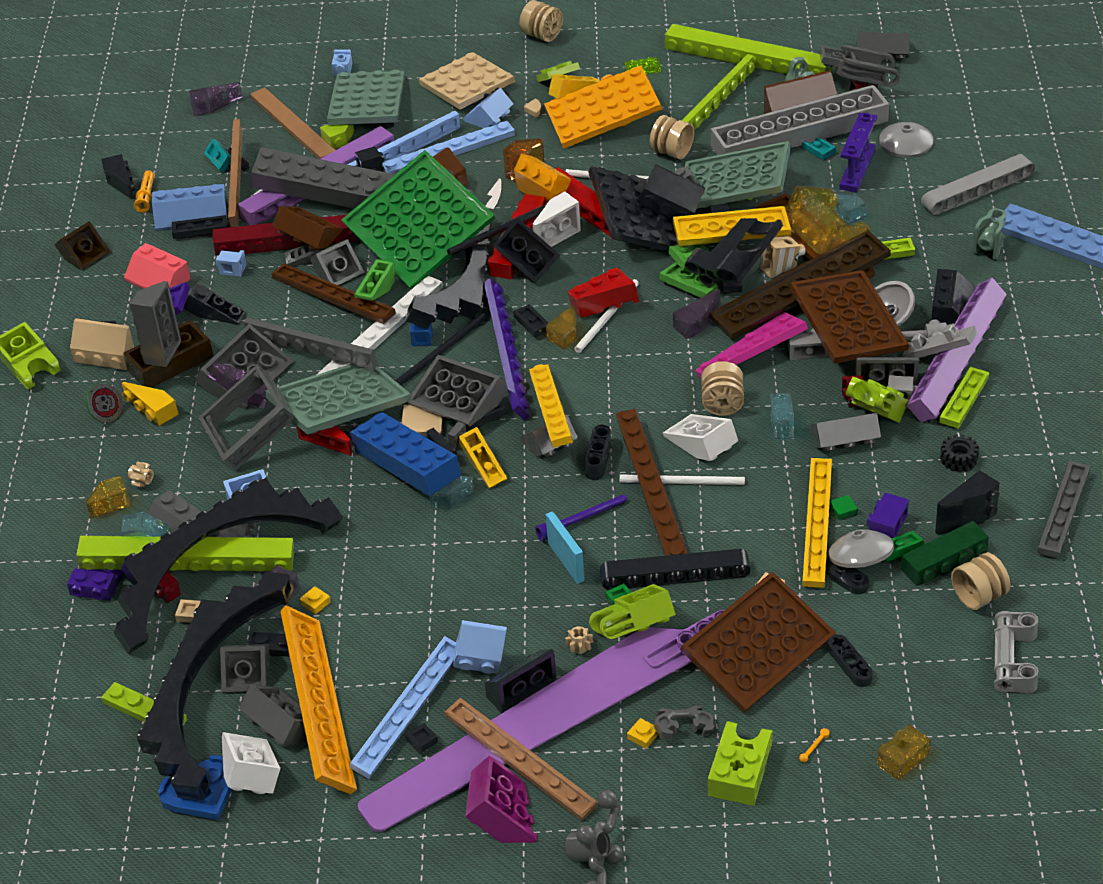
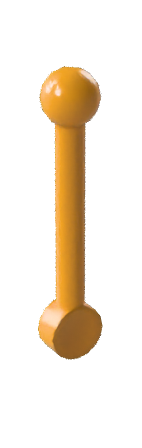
[799,729,829,763]

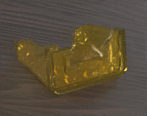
[785,186,871,255]

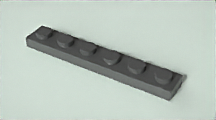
[1037,461,1090,559]

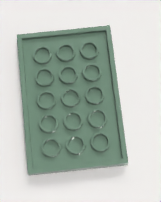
[327,70,405,125]
[685,141,791,208]
[266,364,411,435]

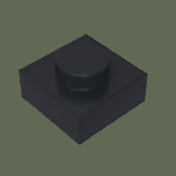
[406,723,438,754]

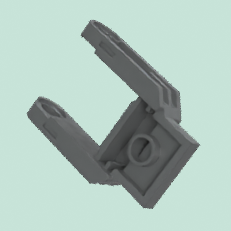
[819,45,900,87]

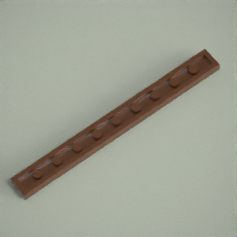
[616,409,688,556]

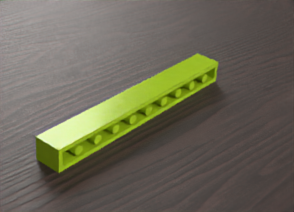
[665,24,832,74]
[76,536,294,572]

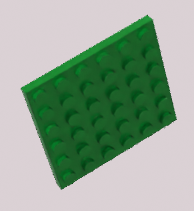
[341,150,496,290]

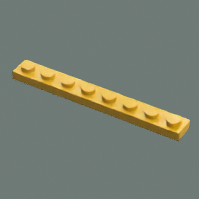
[529,364,573,448]
[802,458,832,588]

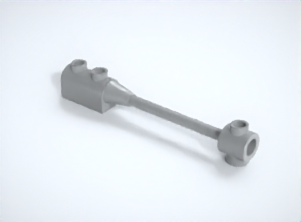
[787,320,947,360]

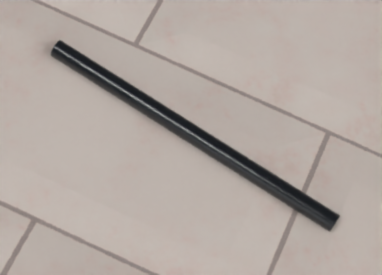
[447,203,547,256]
[395,313,487,386]

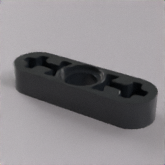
[828,634,873,687]

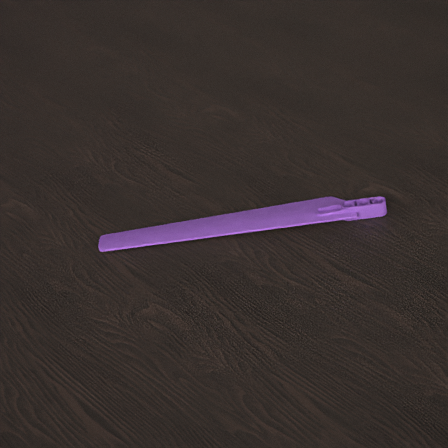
[358,610,724,832]

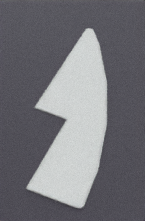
[486,179,501,209]

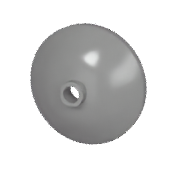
[879,122,933,158]
[874,281,915,327]
[829,529,894,568]

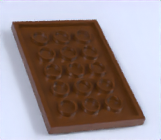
[790,270,909,364]
[680,571,836,713]

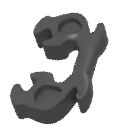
[654,705,715,740]

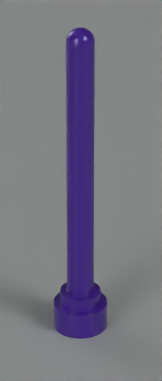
[535,495,627,542]

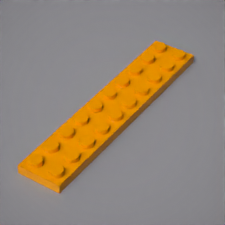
[281,605,357,795]

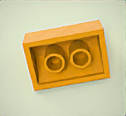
[514,153,571,203]

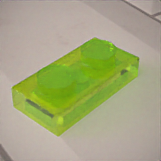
[624,57,661,74]

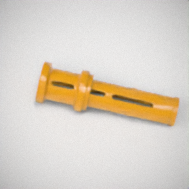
[134,171,155,213]

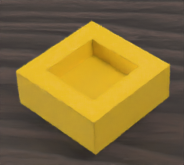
[299,586,331,614]
[627,718,659,749]

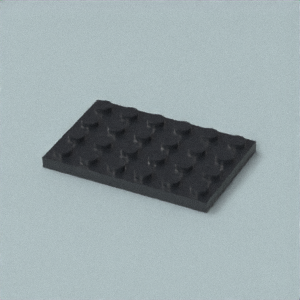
[588,166,678,252]

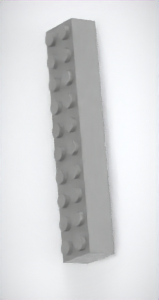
[711,85,889,155]

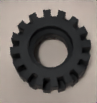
[940,434,979,472]

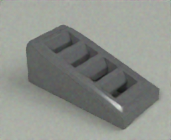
[285,244,322,266]

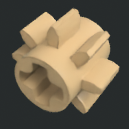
[128,462,154,487]
[565,626,593,654]

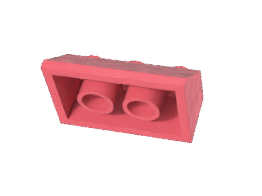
[124,243,191,289]

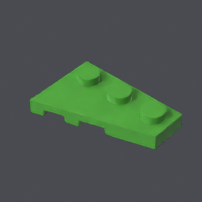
[659,262,718,300]

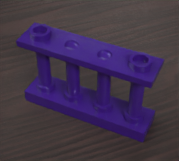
[839,112,877,193]

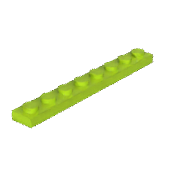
[682,54,755,130]

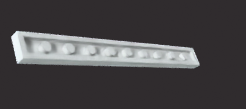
[316,276,443,375]

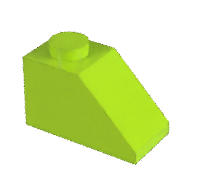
[320,124,355,150]

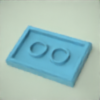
[546,512,585,584]

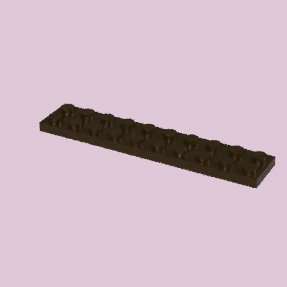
[710,230,891,340]

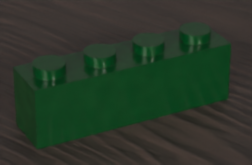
[901,521,989,586]

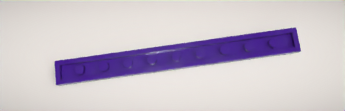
[484,279,530,420]

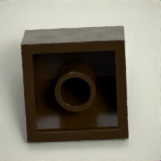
[54,221,111,270]

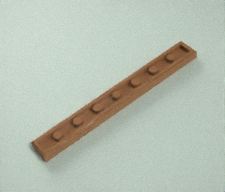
[250,87,336,159]
[228,119,243,227]
[445,698,598,821]

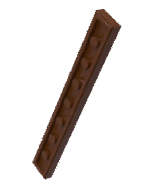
[271,264,396,324]

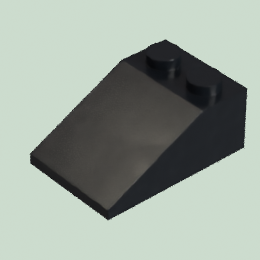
[935,470,1000,535]

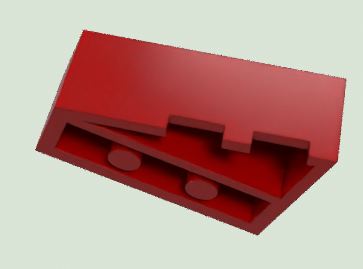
[567,267,640,318]

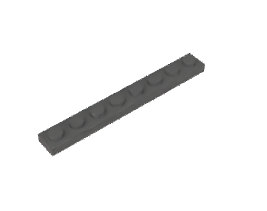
[243,318,378,370]

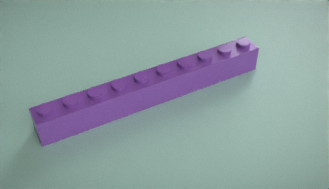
[238,126,394,225]
[906,278,1007,423]

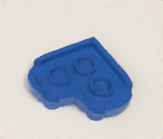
[159,755,232,820]

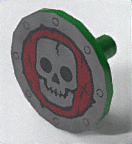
[86,383,123,423]

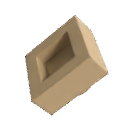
[175,599,200,623]

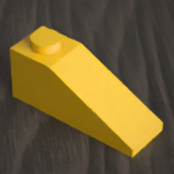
[548,74,600,99]
[459,427,507,489]

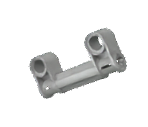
[994,611,1039,694]

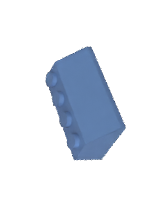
[152,184,228,231]

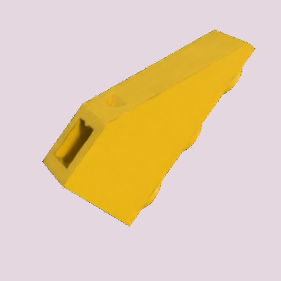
[122,382,178,426]

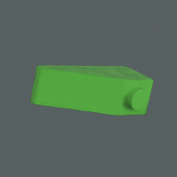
[354,259,396,301]

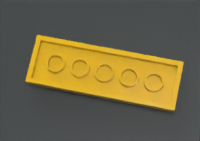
[673,206,791,246]

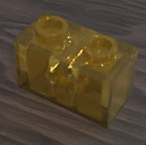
[877,724,931,781]

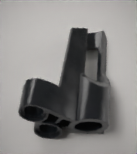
[685,218,783,287]

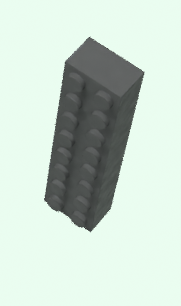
[251,147,395,209]

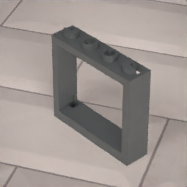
[198,365,296,470]

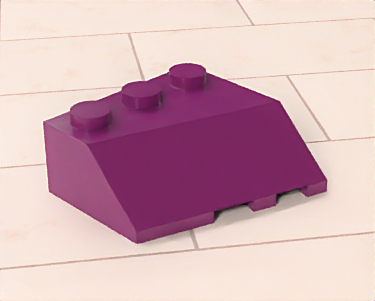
[465,755,538,843]

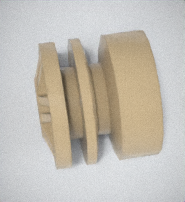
[519,0,563,42]
[649,115,694,160]
[701,362,744,416]
[951,552,1011,610]

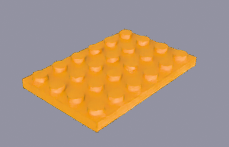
[544,66,662,149]

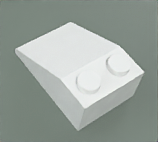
[533,192,581,247]
[663,414,738,461]
[222,732,280,794]

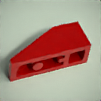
[296,425,352,456]

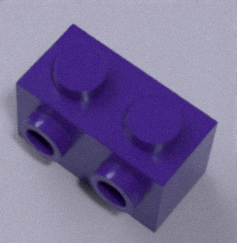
[866,492,909,539]

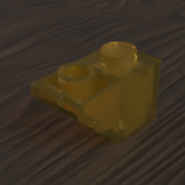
[546,306,577,350]
[86,475,131,518]

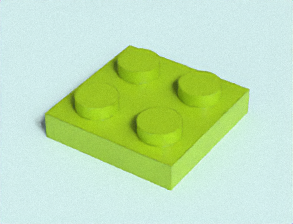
[536,61,580,82]

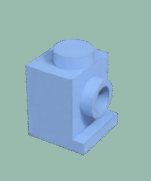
[332,50,353,75]
[216,250,247,277]

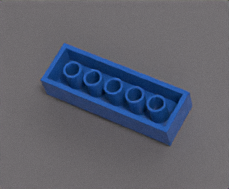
[350,412,461,496]

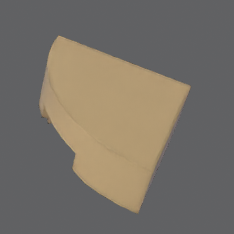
[524,98,541,118]

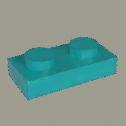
[799,137,836,160]
[204,139,231,172]

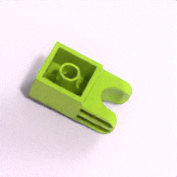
[0,322,61,390]
[846,377,909,423]
[589,584,676,639]
[708,721,772,806]

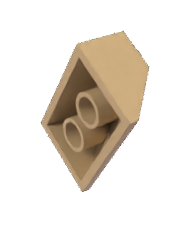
[70,318,134,370]

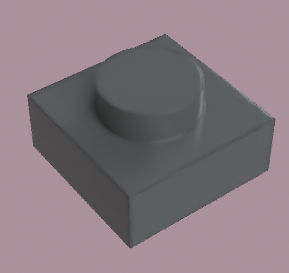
[448,421,466,451]

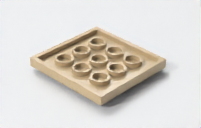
[419,52,514,110]

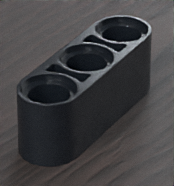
[585,424,612,480]

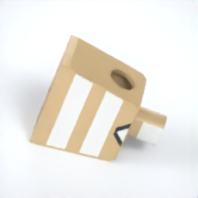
[760,236,805,278]

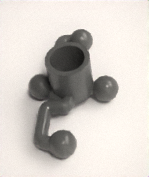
[565,790,623,884]

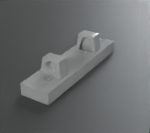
[903,324,978,358]

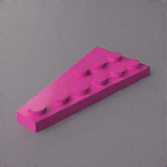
[695,312,808,379]

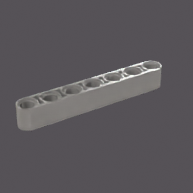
[921,154,1035,215]

